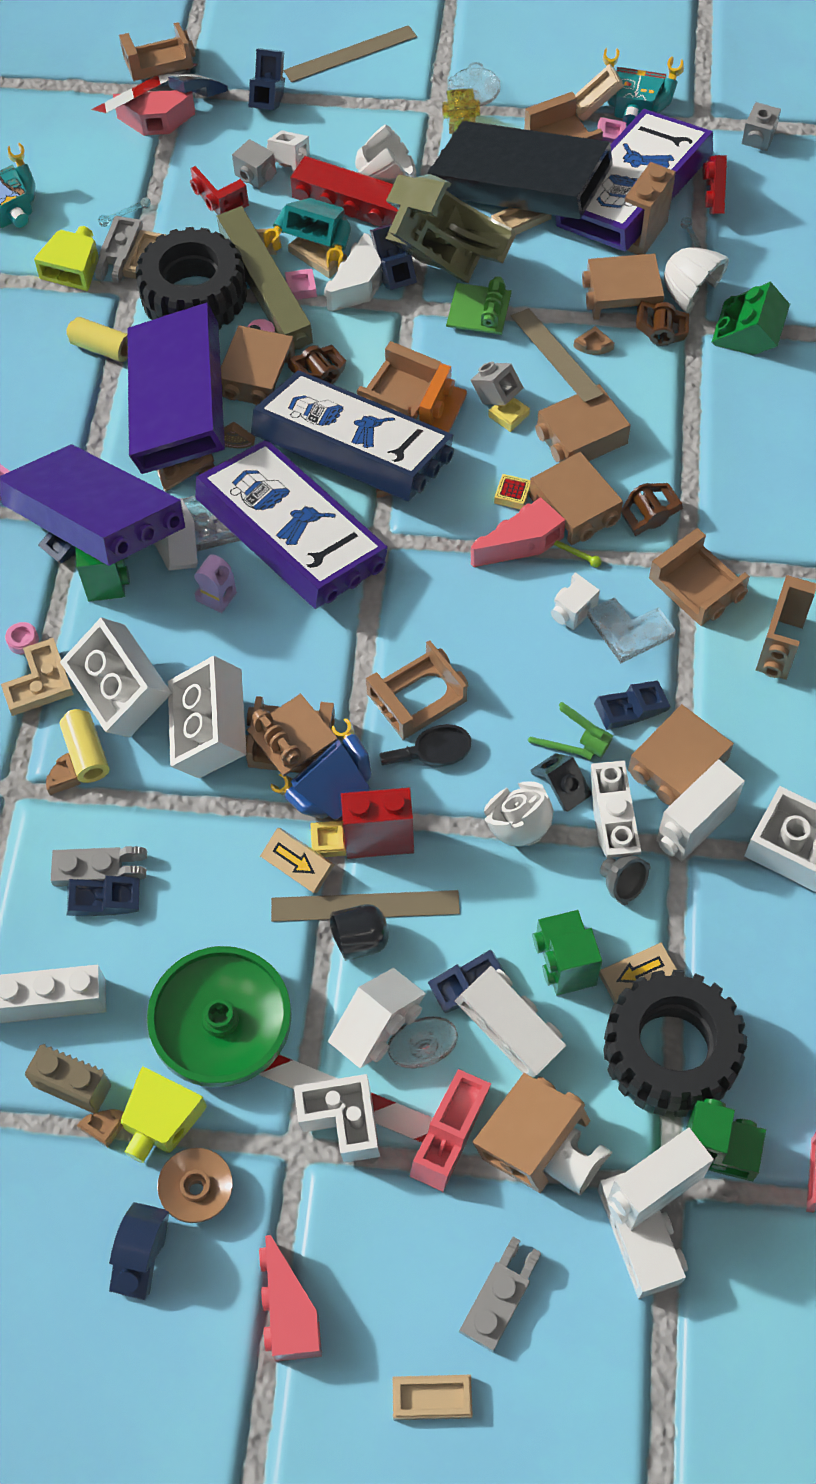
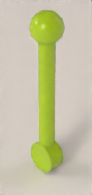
[554,540,602,568]

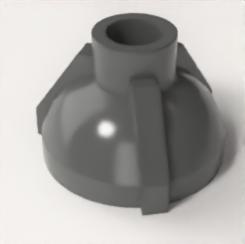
[600,856,650,905]

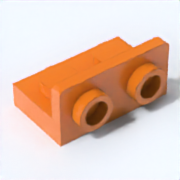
[419,363,467,433]

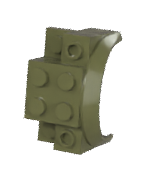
[386,174,516,283]

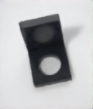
[530,753,592,812]

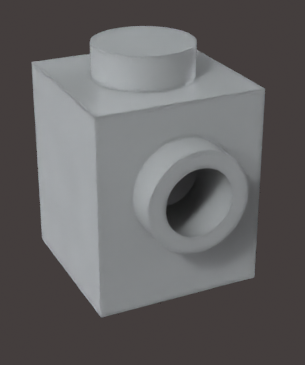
[742,102,781,151]
[232,139,276,189]
[470,362,524,405]

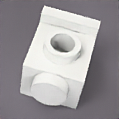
[267,130,310,171]
[551,573,600,630]

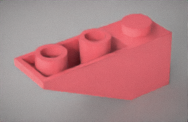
[471,497,565,567]
[259,1235,322,1362]

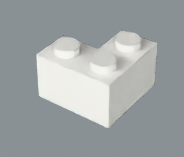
[328,968,426,1068]
[294,1074,380,1163]

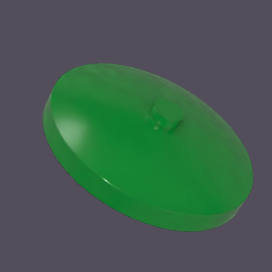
[147,946,292,1087]

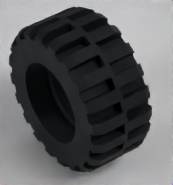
[135,227,247,330]
[603,969,747,1117]

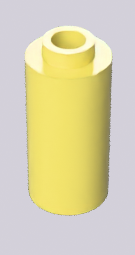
[66,317,128,362]
[59,709,110,783]

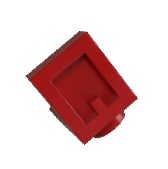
[190,166,249,215]

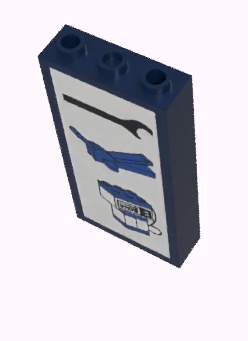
[251,370,454,502]

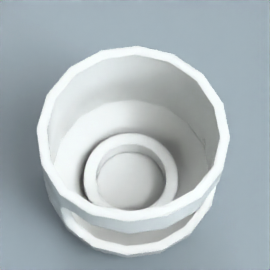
[545,1128,612,1195]

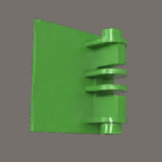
[446,276,512,335]

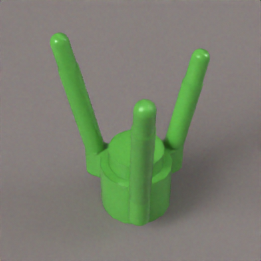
[528,702,614,761]

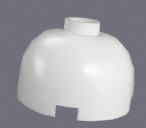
[484,782,553,846]

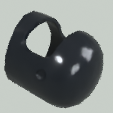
[330,904,389,961]

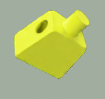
[34,226,99,291]
[121,1066,207,1163]

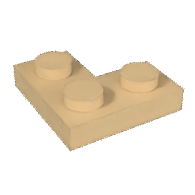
[1,638,74,716]

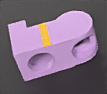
[194,554,237,613]

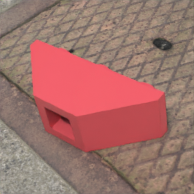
[113,90,196,136]

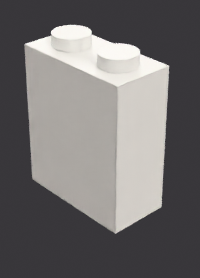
[656,759,745,862]
[608,1128,714,1230]

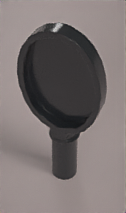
[379,724,471,766]

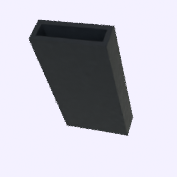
[428,120,613,219]

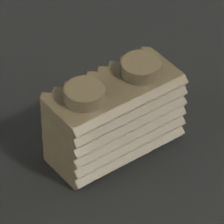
[25,1044,111,1113]

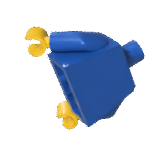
[271,719,372,820]

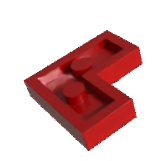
[702,155,727,214]

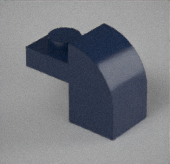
[248,48,285,110]
[370,224,417,290]
[109,1202,169,1300]

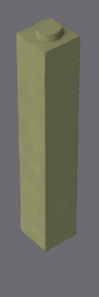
[217,206,313,350]

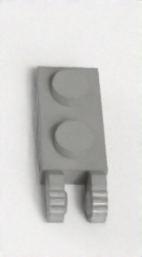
[95,216,143,283]
[51,846,147,886]
[459,1237,541,1353]

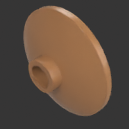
[157,1148,233,1223]

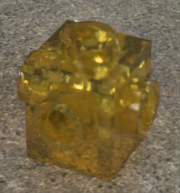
[442,88,480,134]

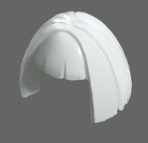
[355,125,417,184]
[664,248,729,313]

